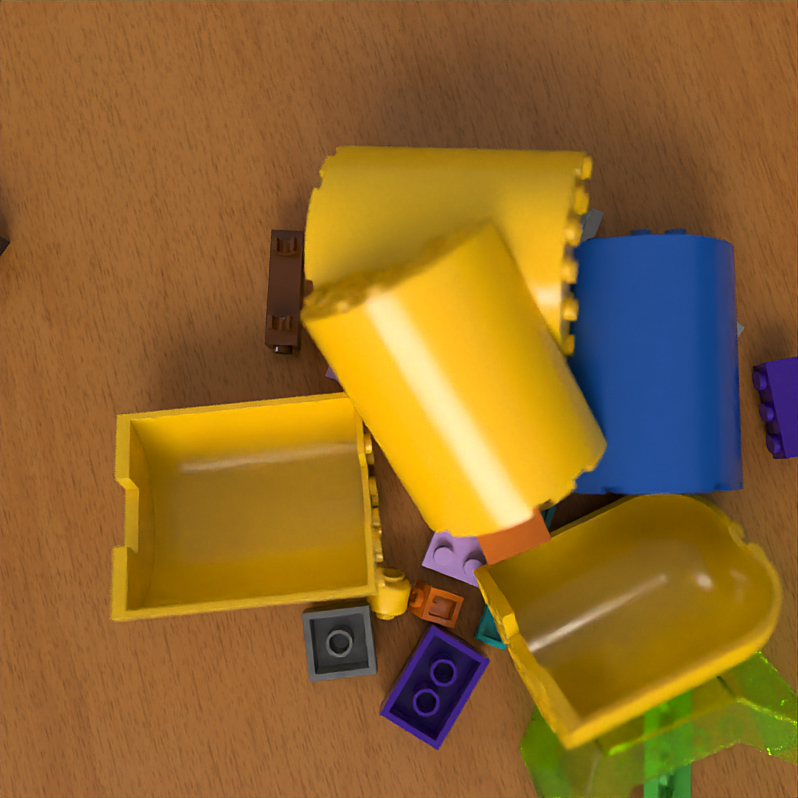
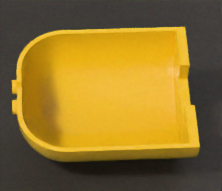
[473,493,782,750]

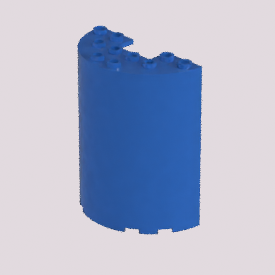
[566,229,743,494]

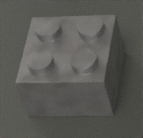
[302,601,378,682]

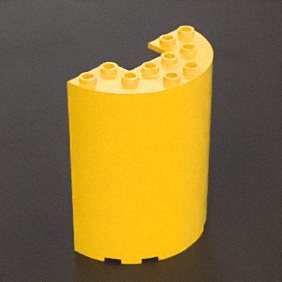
[305,145,592,362]
[300,218,607,537]
[111,392,385,621]

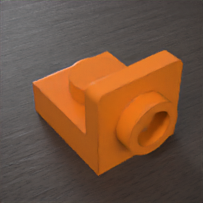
[407,580,464,628]

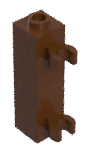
[265,229,306,355]

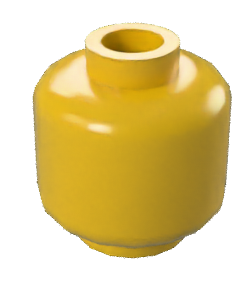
[366,568,411,620]

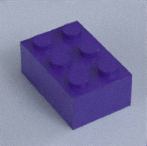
[380,621,490,750]

